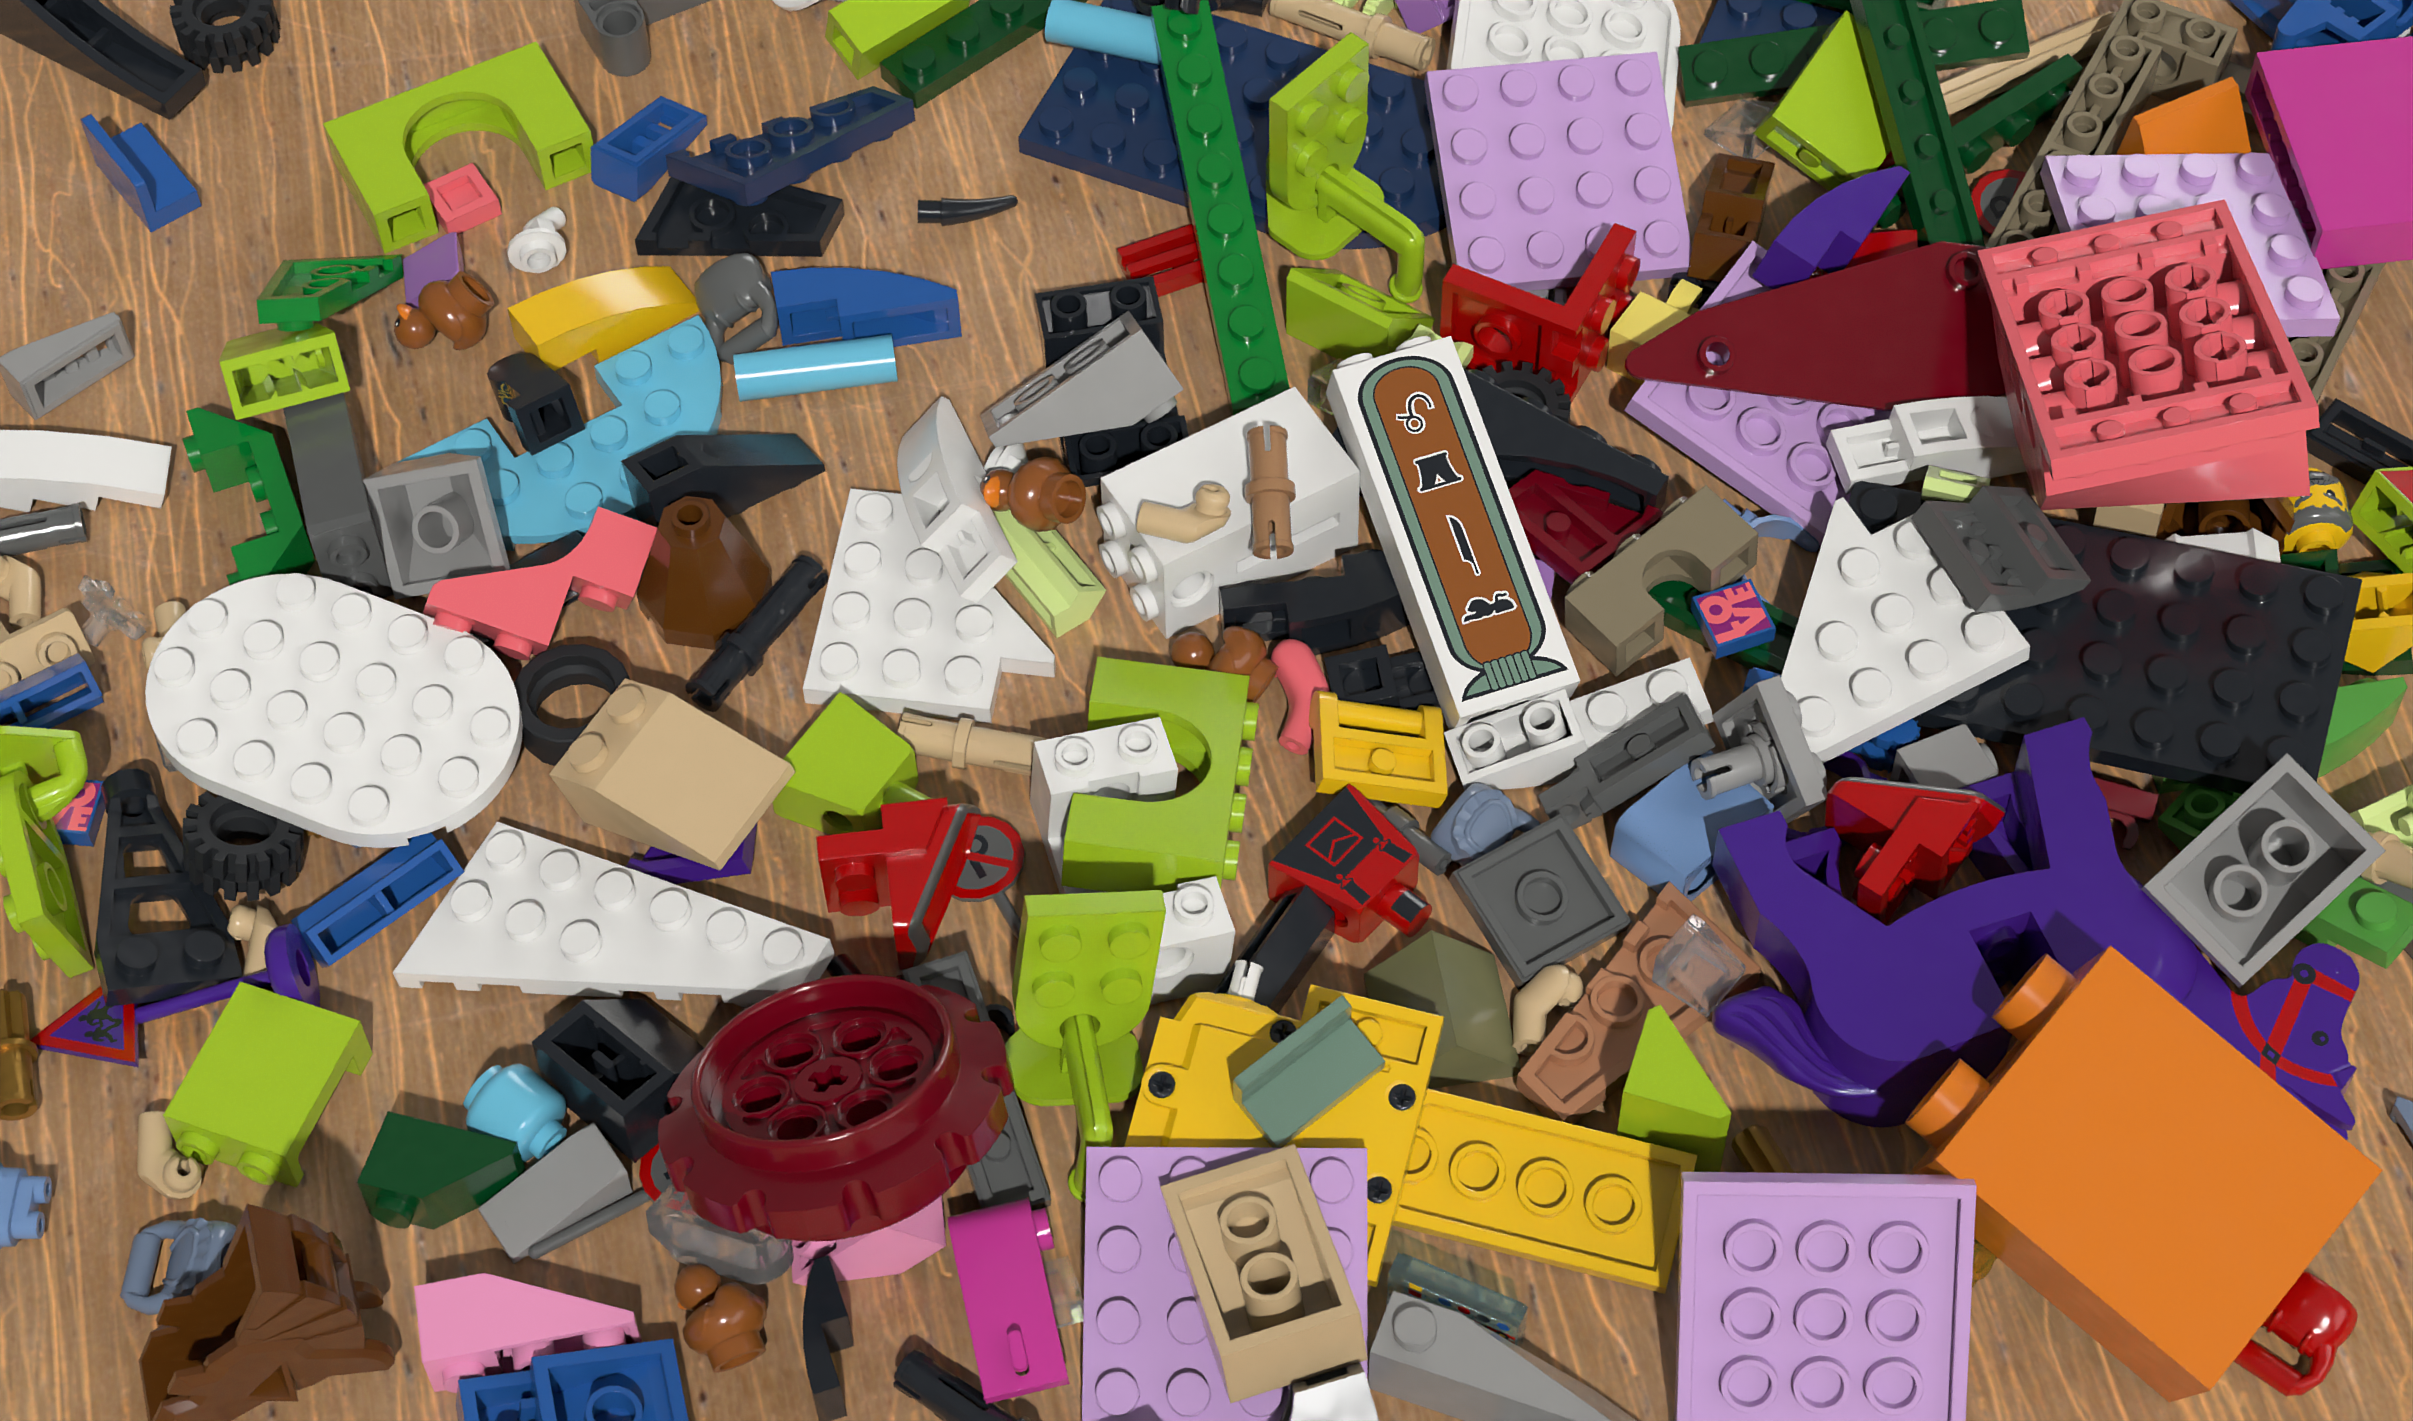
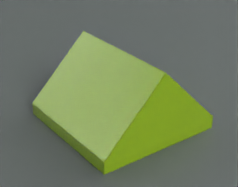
[1286,268,1436,361]
[1617,1004,1731,1172]

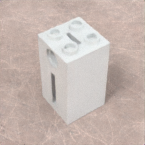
[1097,387,1360,639]

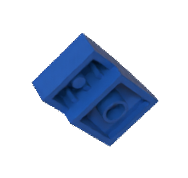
[456,1338,688,1421]

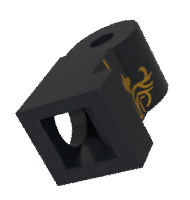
[487,353,586,456]

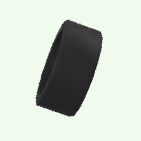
[514,644,631,766]

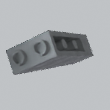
[283,393,394,598]

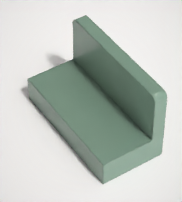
[1233,995,1385,1148]

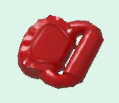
[2233,1270,2358,1397]

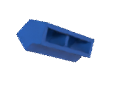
[0,653,104,729]
[291,832,465,968]

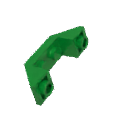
[182,407,315,585]

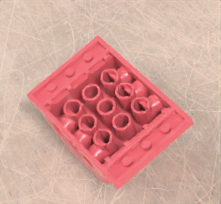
[1977,199,2320,510]

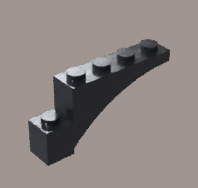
[0,0,206,120]
[1332,369,1669,514]

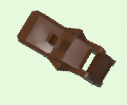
[139,1204,395,1421]

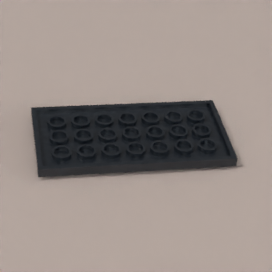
[1848,481,2362,794]

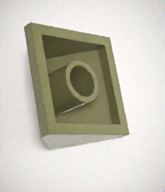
[1364,930,1521,1089]

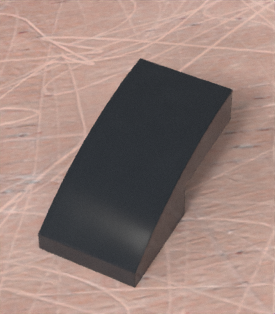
[1324,644,1443,714]
[802,1255,854,1421]

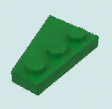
[256,254,404,332]

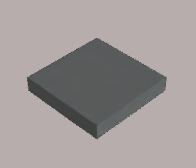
[1449,813,1632,990]

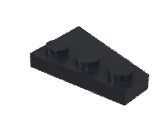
[635,177,844,257]

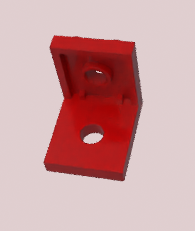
[1440,223,1641,405]

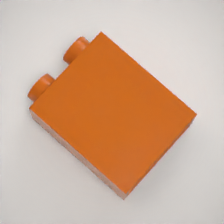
[1905,945,2383,1402]

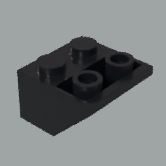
[532,998,704,1163]

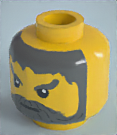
[2282,468,2353,554]

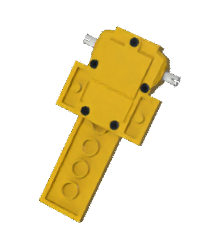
[1124,960,1697,1294]

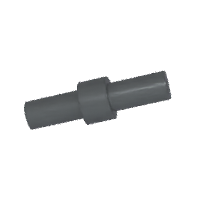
[1367,799,1452,876]

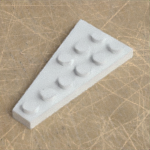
[393,822,835,1004]

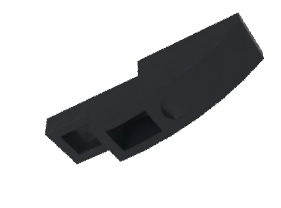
[1220,549,1410,655]

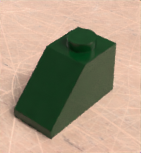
[357,1111,526,1230]

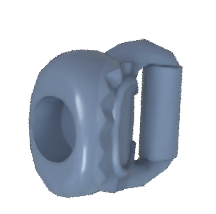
[1430,783,1541,867]
[120,1217,237,1315]

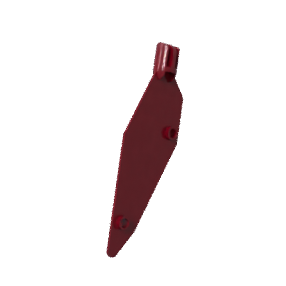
[1625,241,2006,412]

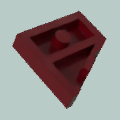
[1509,470,1664,585]

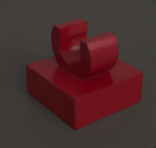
[2094,778,2159,850]

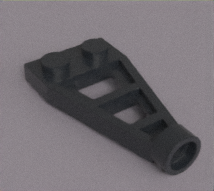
[94,769,243,1007]

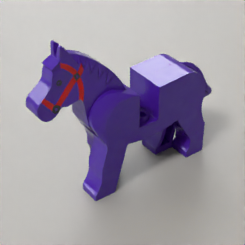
[1712,717,2360,1140]

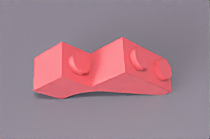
[422,506,657,660]

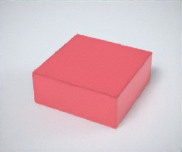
[423,162,502,235]

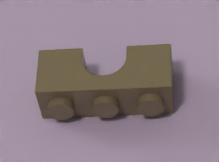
[1565,485,1758,677]

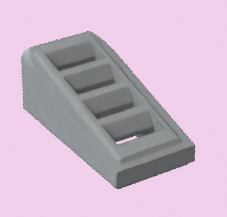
[0,312,135,420]

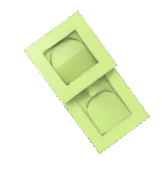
[1921,465,1991,503]

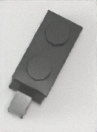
[1538,694,1716,829]

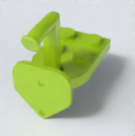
[1266,32,1425,303]
[0,726,94,978]
[1005,890,1166,1203]

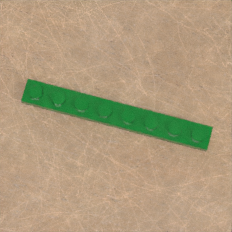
[1151,0,1290,416]

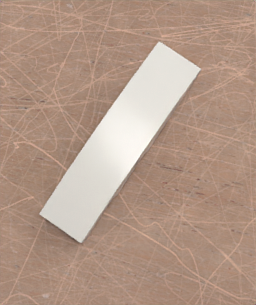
[0,430,172,513]

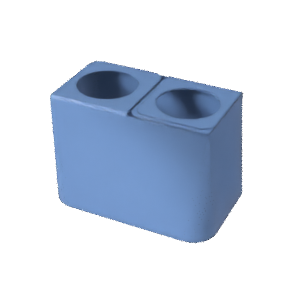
[1610,750,1774,901]

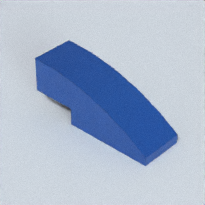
[771,268,962,347]

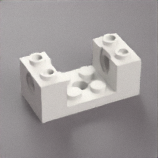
[1030,717,1235,1005]

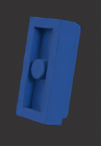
[80,114,202,232]

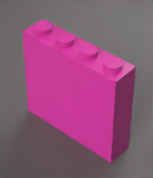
[2245,36,2413,269]

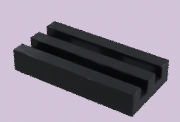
[2306,398,2413,485]

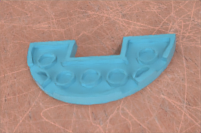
[396,315,723,551]

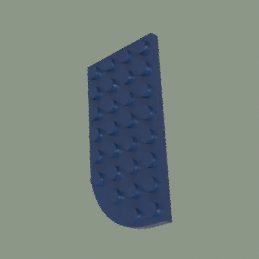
[1018,0,1447,249]

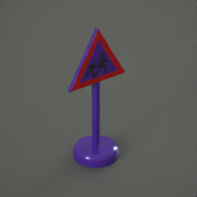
[30,923,320,1068]

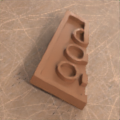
[1516,881,1761,1124]

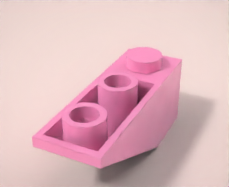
[414,1273,642,1393]

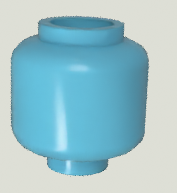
[463,1063,567,1163]

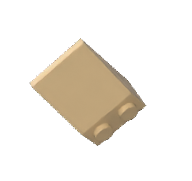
[549,678,795,871]
[1160,1144,1368,1404]

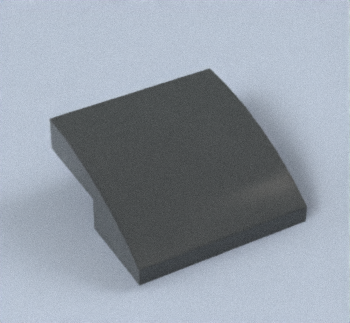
[1911,485,2091,612]

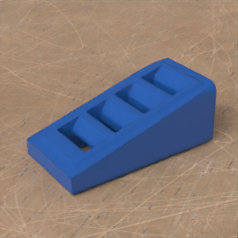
[591,96,707,202]

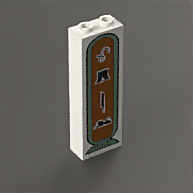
[1326,336,1580,730]

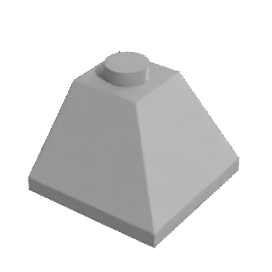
[363,453,511,599]

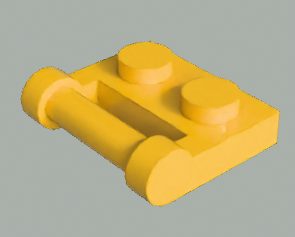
[1309,691,1448,809]

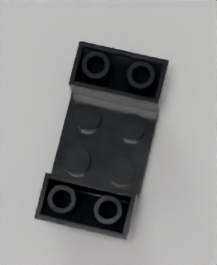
[1035,276,1189,487]

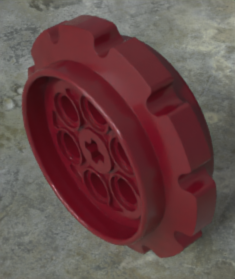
[658,974,1014,1242]

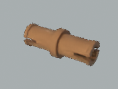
[1244,425,1296,559]

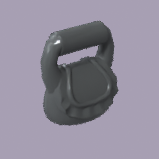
[694,253,778,365]

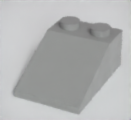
[980,310,1184,447]
[2141,753,2386,988]

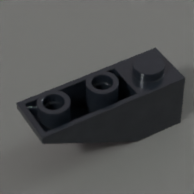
[621,434,825,528]

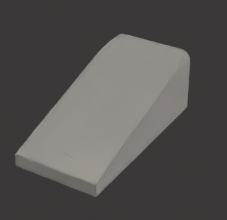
[478,1123,633,1264]

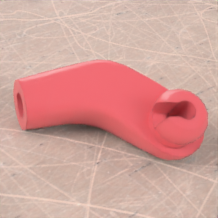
[1270,639,1330,755]

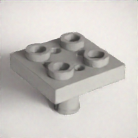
[1690,675,1827,824]

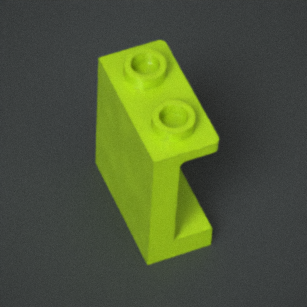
[1753,10,1891,191]
[163,982,373,1187]

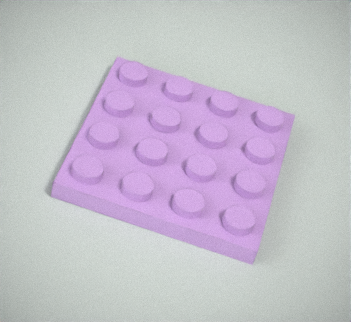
[1424,52,1692,291]
[2040,152,2341,337]
[1624,241,1891,548]
[1082,1147,1367,1421]
[1674,1172,1977,1421]

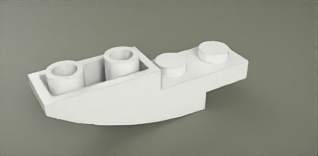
[897,396,1018,603]
[1826,396,2026,495]
[1444,657,1714,790]

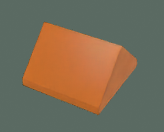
[2116,76,2251,155]

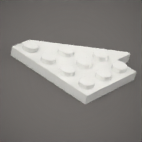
[803,488,1056,723]
[1781,497,2030,763]

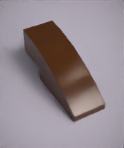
[1687,153,1776,282]

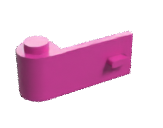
[947,1197,1070,1404]

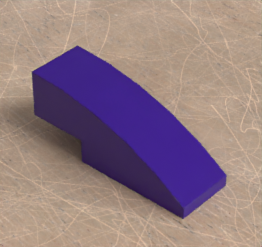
[1752,166,1910,290]

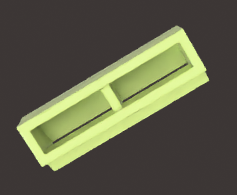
[992,510,1106,638]

